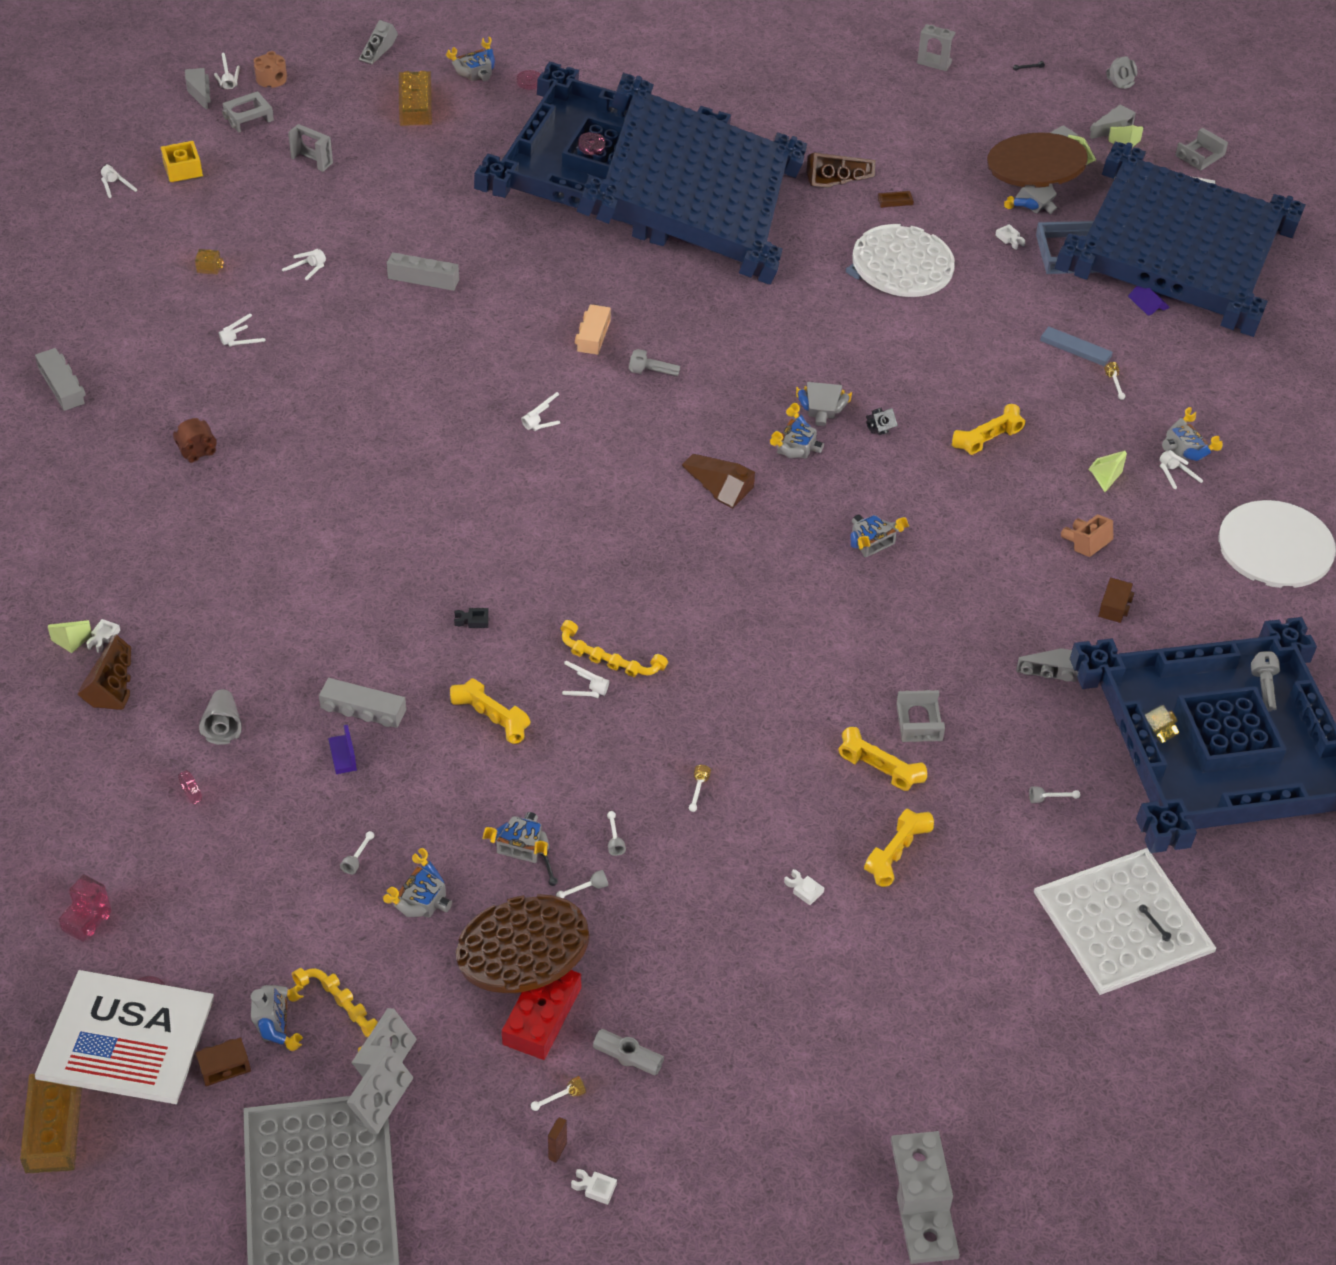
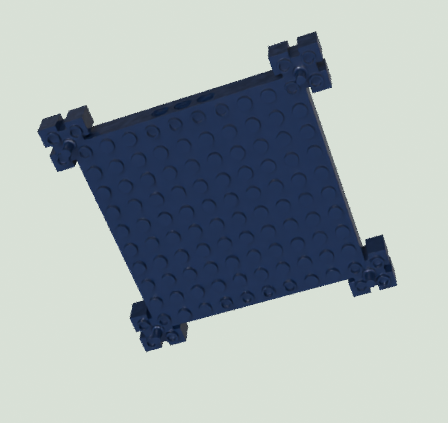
[474,61,731,246]
[576,72,807,285]
[1054,141,1306,337]
[1069,617,1336,853]

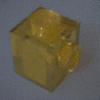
[195,249,223,275]
[1145,705,1179,743]

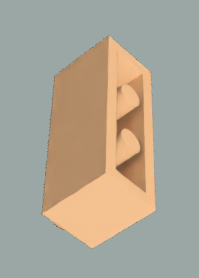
[575,304,611,355]

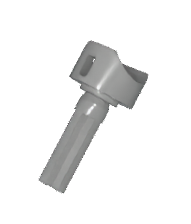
[629,349,680,376]
[1251,652,1280,712]

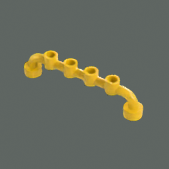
[561,620,668,677]
[292,968,378,1052]

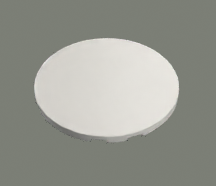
[852,224,955,297]
[1218,500,1336,588]

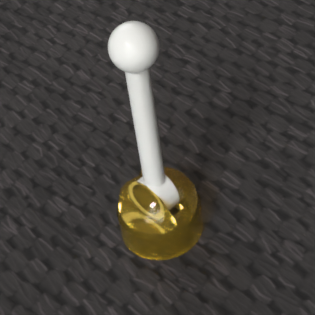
[1104,362,1125,400]
[689,764,711,812]
[531,1076,586,1111]

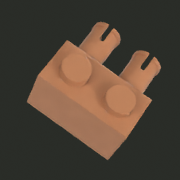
[1061,514,1113,557]

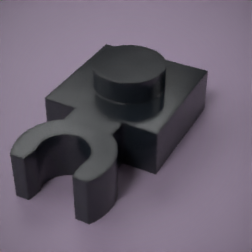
[454,608,489,628]

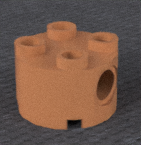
[254,51,287,88]

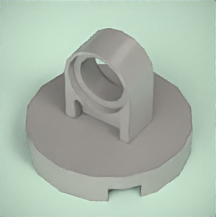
[1106,56,1137,89]

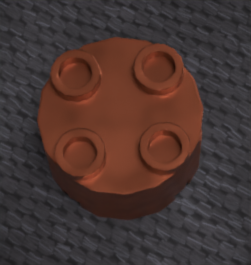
[173,418,217,463]

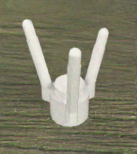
[214,53,240,89]
[101,164,137,198]
[282,249,326,280]
[218,314,265,347]
[521,392,560,431]
[1160,450,1203,489]
[562,661,609,698]

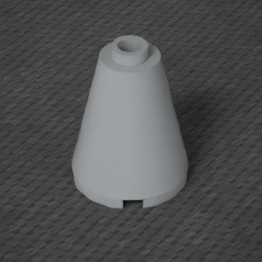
[199,689,242,745]

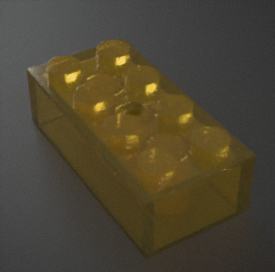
[399,71,432,126]
[20,1074,82,1174]

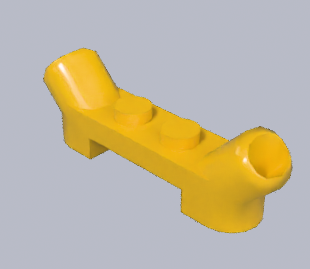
[952,404,1025,455]
[450,678,531,744]
[838,727,927,791]
[864,808,934,887]

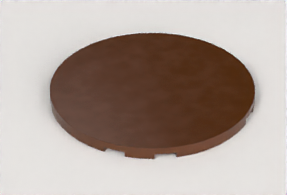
[987,133,1088,188]
[456,894,590,993]

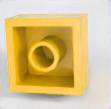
[161,141,203,182]

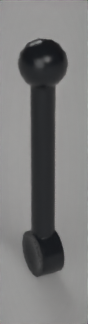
[1013,61,1045,71]
[540,850,558,886]
[1139,904,1171,941]

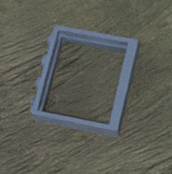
[1036,221,1099,274]

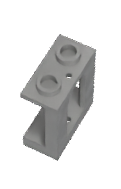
[917,24,956,71]
[222,91,274,132]
[288,124,333,172]
[1175,128,1228,170]
[896,690,945,742]

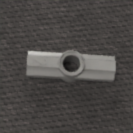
[593,1029,664,1076]

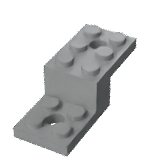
[347,1008,417,1134]
[891,1131,960,1264]

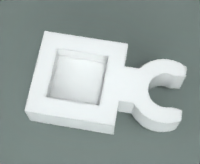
[995,224,1025,250]
[87,619,120,653]
[784,869,824,905]
[571,1169,617,1205]

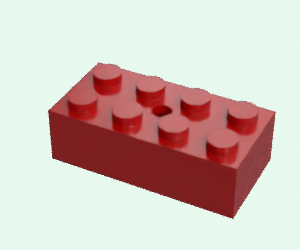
[501,970,581,1060]

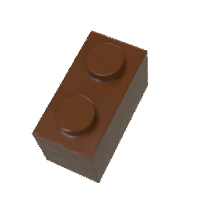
[1098,577,1135,623]
[195,1037,251,1086]

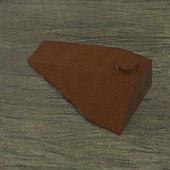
[806,152,876,188]
[682,454,755,509]
[77,634,131,710]

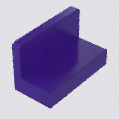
[1128,286,1170,316]
[328,724,357,774]

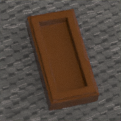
[877,191,914,208]
[548,1117,567,1163]

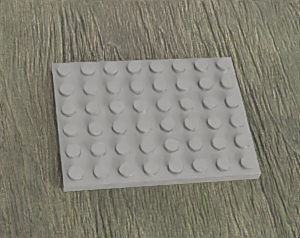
[244,1095,399,1265]

